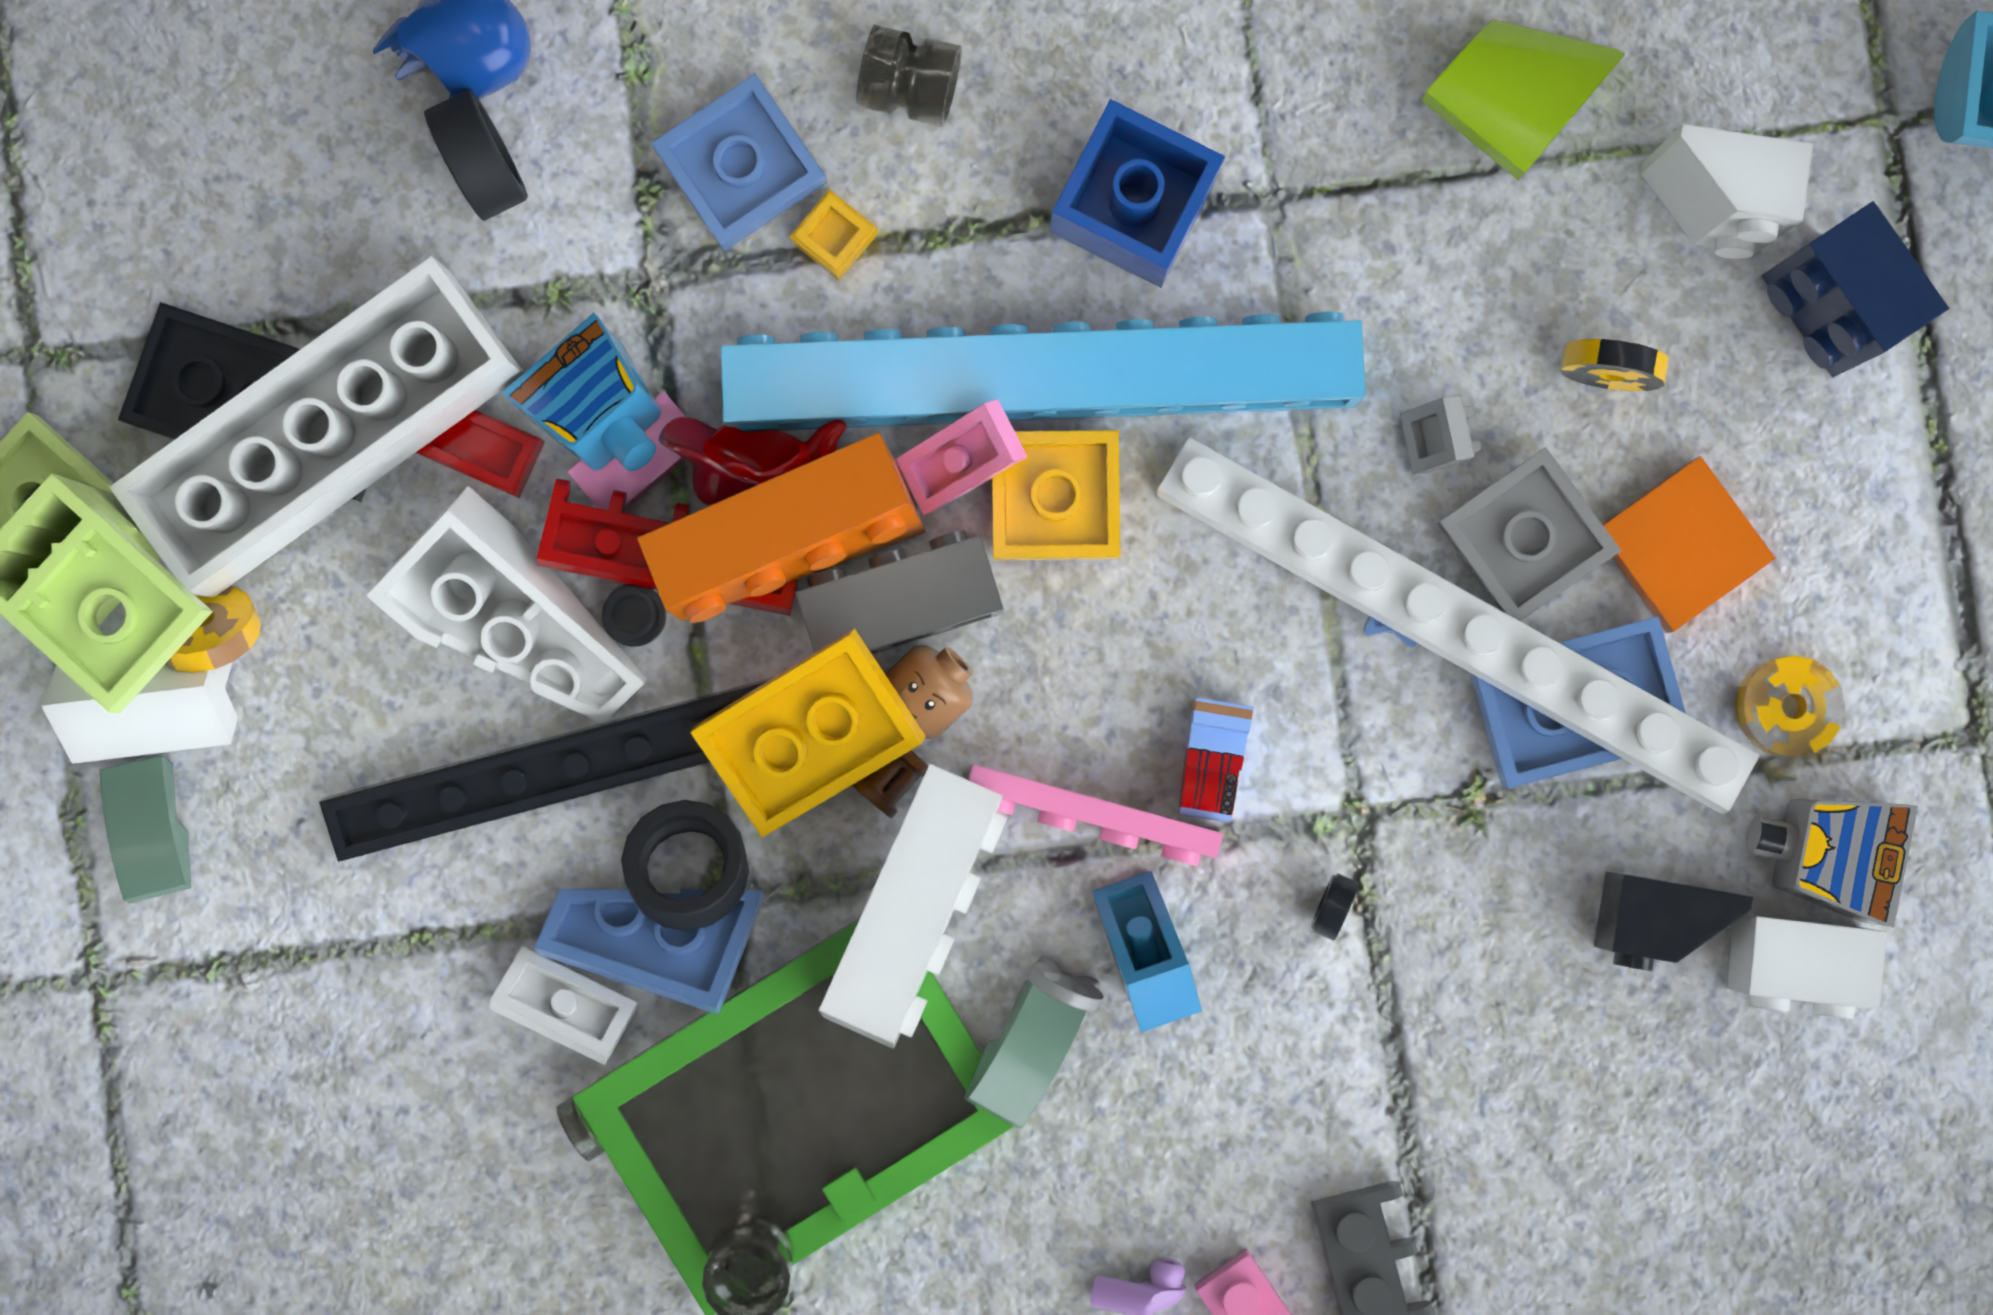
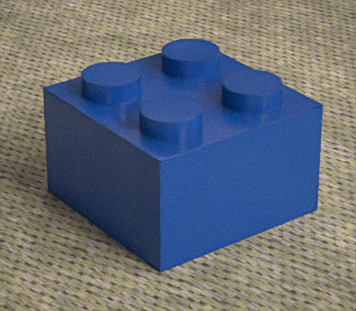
[1050,99,1225,288]

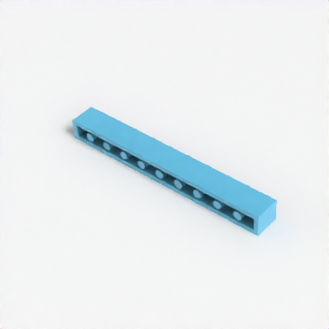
[721,312,1366,432]

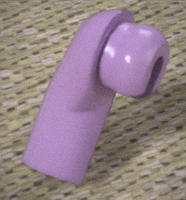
[1090,1258,1186,1315]

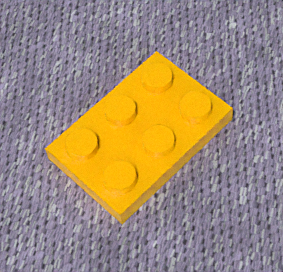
[690,628,926,838]

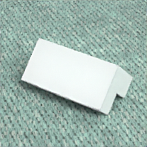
[41,662,238,764]

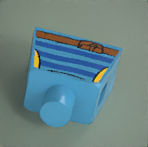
[502,312,661,471]

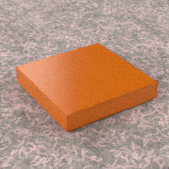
[1602,456,1776,633]

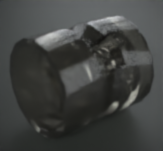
[856,24,962,127]
[702,1213,794,1315]

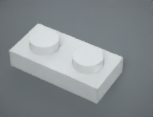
[489,946,637,1065]

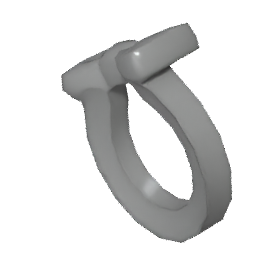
[1027,956,1104,1012]

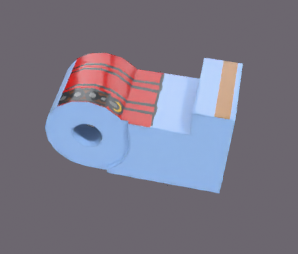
[1178,697,1254,823]

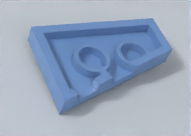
[534,889,765,1015]

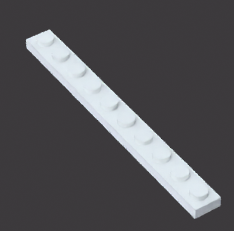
[1157,437,1760,814]

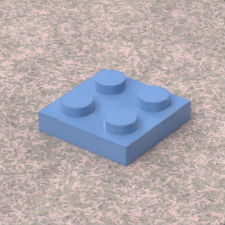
[651,73,828,252]

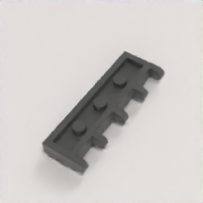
[1311,1181,1434,1315]

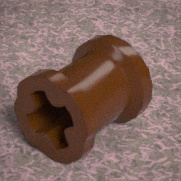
[852,750,928,819]

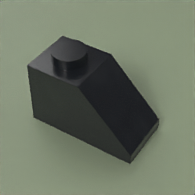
[1594,872,1753,971]

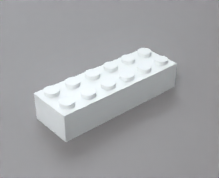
[109,256,524,597]

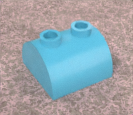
[1934,10,1993,149]

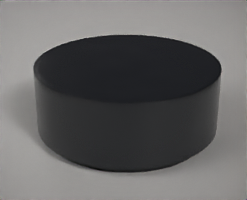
[1311,873,1359,941]

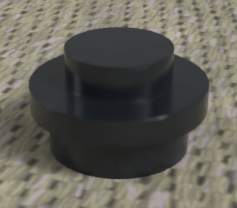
[602,584,667,647]

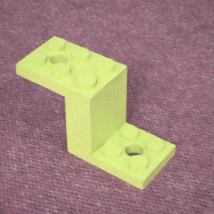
[0,412,213,713]

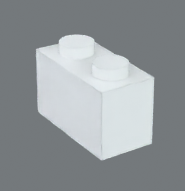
[1727,914,1887,1019]

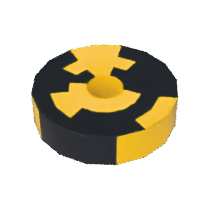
[1560,339,1669,391]

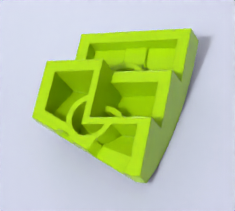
[1421,19,1625,181]

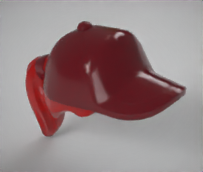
[659,417,847,506]

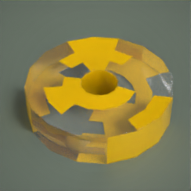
[1735,655,1845,757]

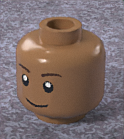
[885,645,973,739]

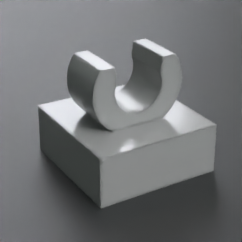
[1400,395,1482,474]

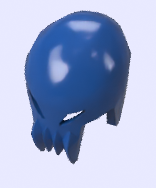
[373,0,531,100]

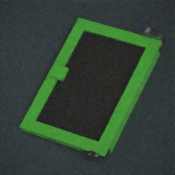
[556,918,1013,1315]

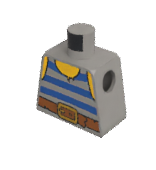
[1746,799,1918,928]

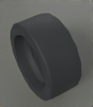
[424,89,528,221]
[621,800,749,931]

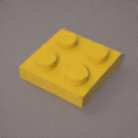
[992,430,1121,561]

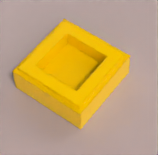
[789,189,879,281]

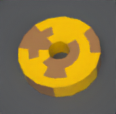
[165,586,261,673]

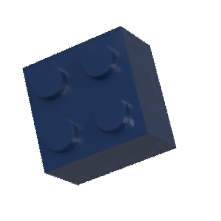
[1761,200,1950,378]

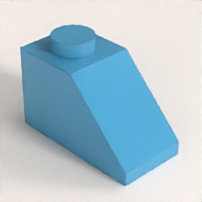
[1091,871,1202,1032]

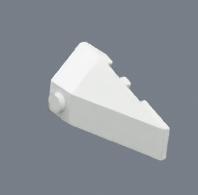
[366,486,647,723]

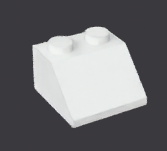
[1641,124,1813,259]

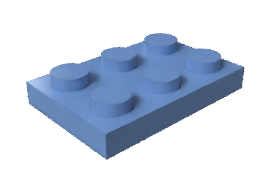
[1470,616,1686,789]

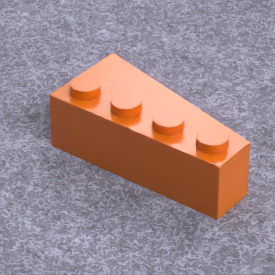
[637,432,926,623]

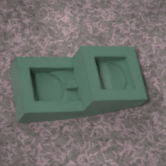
[100,755,191,904]
[963,980,1087,1128]

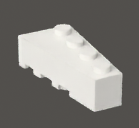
[819,764,1008,1049]

